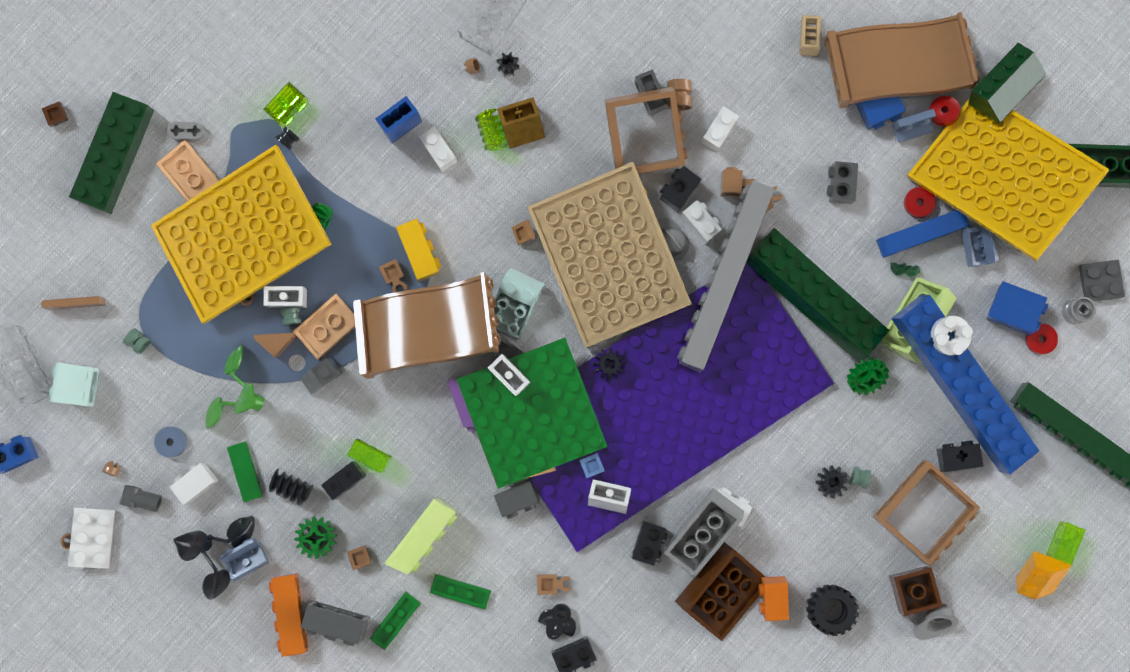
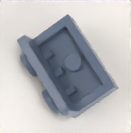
[961,227,998,267]
[220,538,269,582]

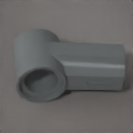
[119,485,162,512]

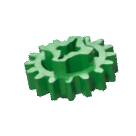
[847,357,889,396]
[294,516,337,559]

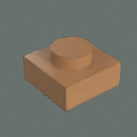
[512,220,535,245]
[347,545,372,570]

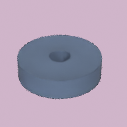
[154,427,187,457]

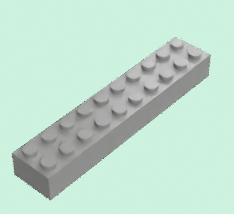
[677,180,774,372]

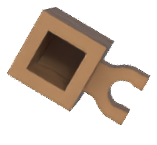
[720,167,755,196]

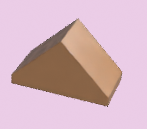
[254,333,296,358]

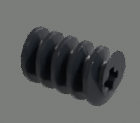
[269,468,314,506]

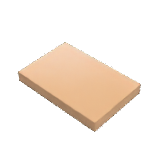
[156,140,220,201]
[293,294,355,360]

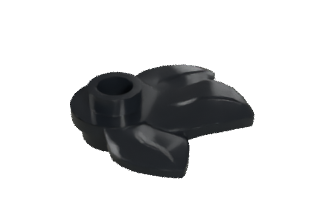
[538,603,576,640]

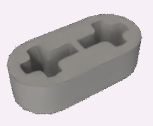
[167,122,206,141]

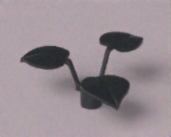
[173,515,255,600]

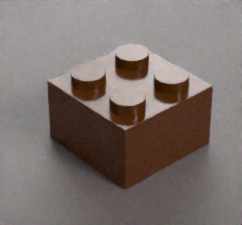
[889,566,942,616]

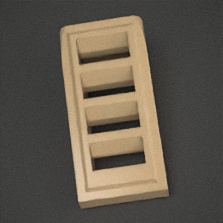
[799,15,821,56]

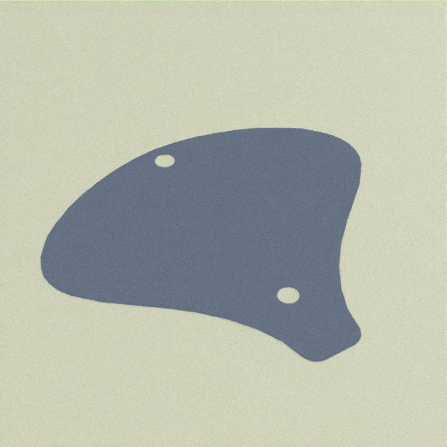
[139,119,429,383]

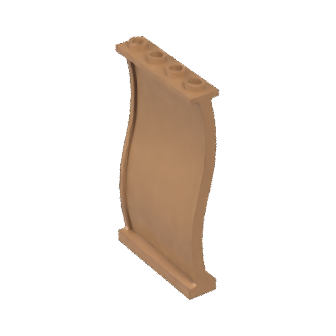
[825,12,979,108]
[353,272,501,379]

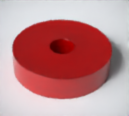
[929,96,961,126]
[903,187,936,218]
[1025,324,1058,355]

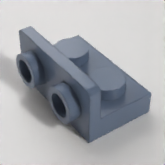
[892,109,936,143]

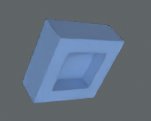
[579,453,605,478]

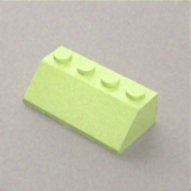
[880,277,957,363]

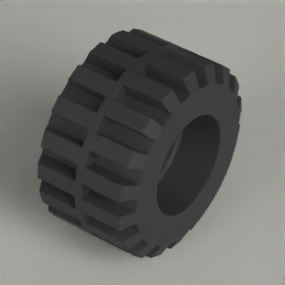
[806,584,859,636]

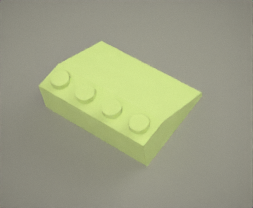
[385,497,457,574]

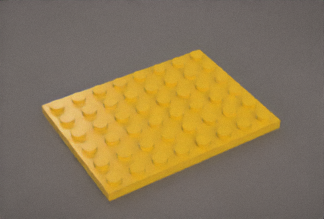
[907,98,1109,262]
[151,145,332,324]

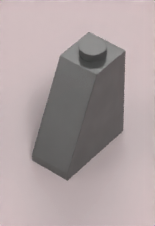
[301,357,343,395]

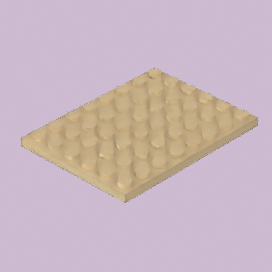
[527,162,692,348]

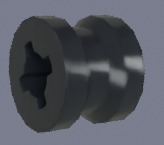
[275,126,300,150]

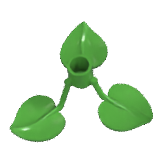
[205,344,265,430]

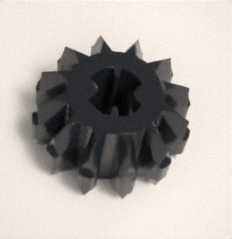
[593,348,626,381]
[815,465,849,499]

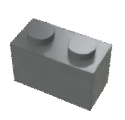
[494,481,539,519]

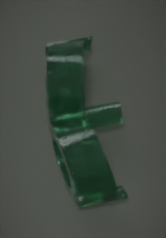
[890,262,920,277]

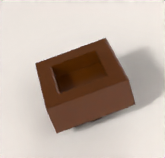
[42,101,68,127]

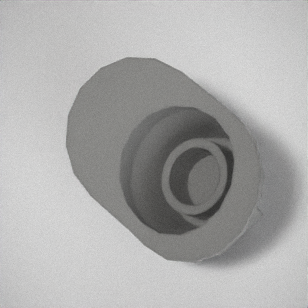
[657,218,689,260]
[914,604,959,639]

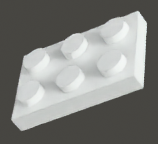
[68,507,115,569]

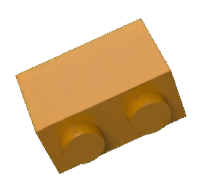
[1016,551,1071,600]

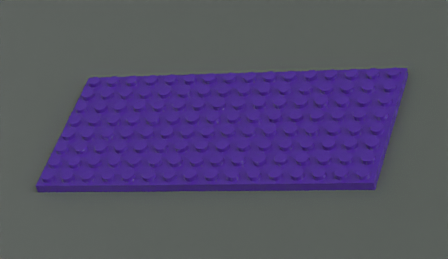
[529,263,834,552]

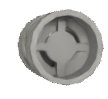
[1062,297,1096,324]

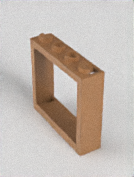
[604,87,688,174]
[873,460,980,565]

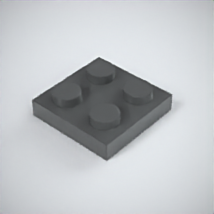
[1079,259,1125,302]

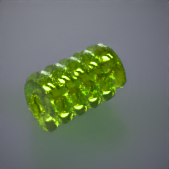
[475,109,508,151]

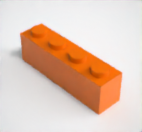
[269,573,309,657]

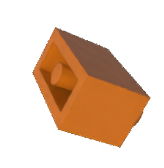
[758,576,789,621]

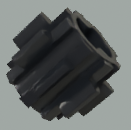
[497,52,520,77]

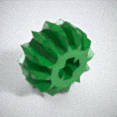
[312,202,333,232]

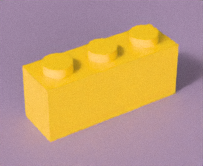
[396,219,442,282]

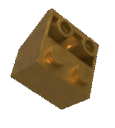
[497,97,546,149]

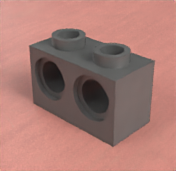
[634,69,668,116]
[827,161,858,204]

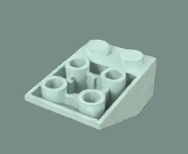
[494,268,545,339]
[49,362,99,407]

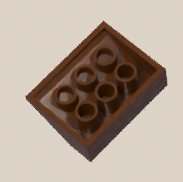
[674,542,765,641]

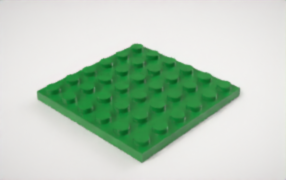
[456,337,607,489]

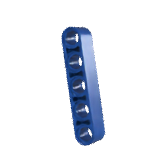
[876,210,970,258]

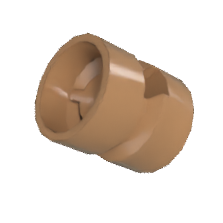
[667,79,692,111]

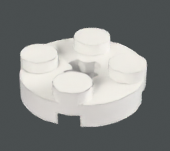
[931,316,973,355]

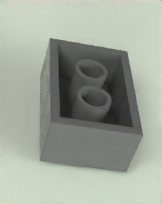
[301,601,370,646]

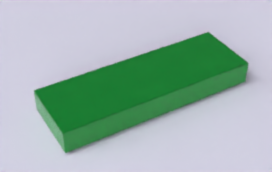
[227,441,263,503]
[430,574,491,609]
[370,591,421,650]

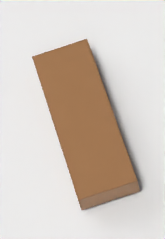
[41,296,106,310]

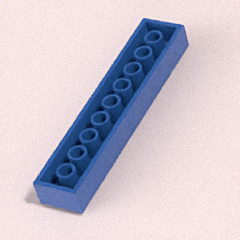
[891,295,1039,475]

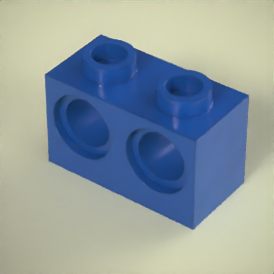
[0,435,39,474]

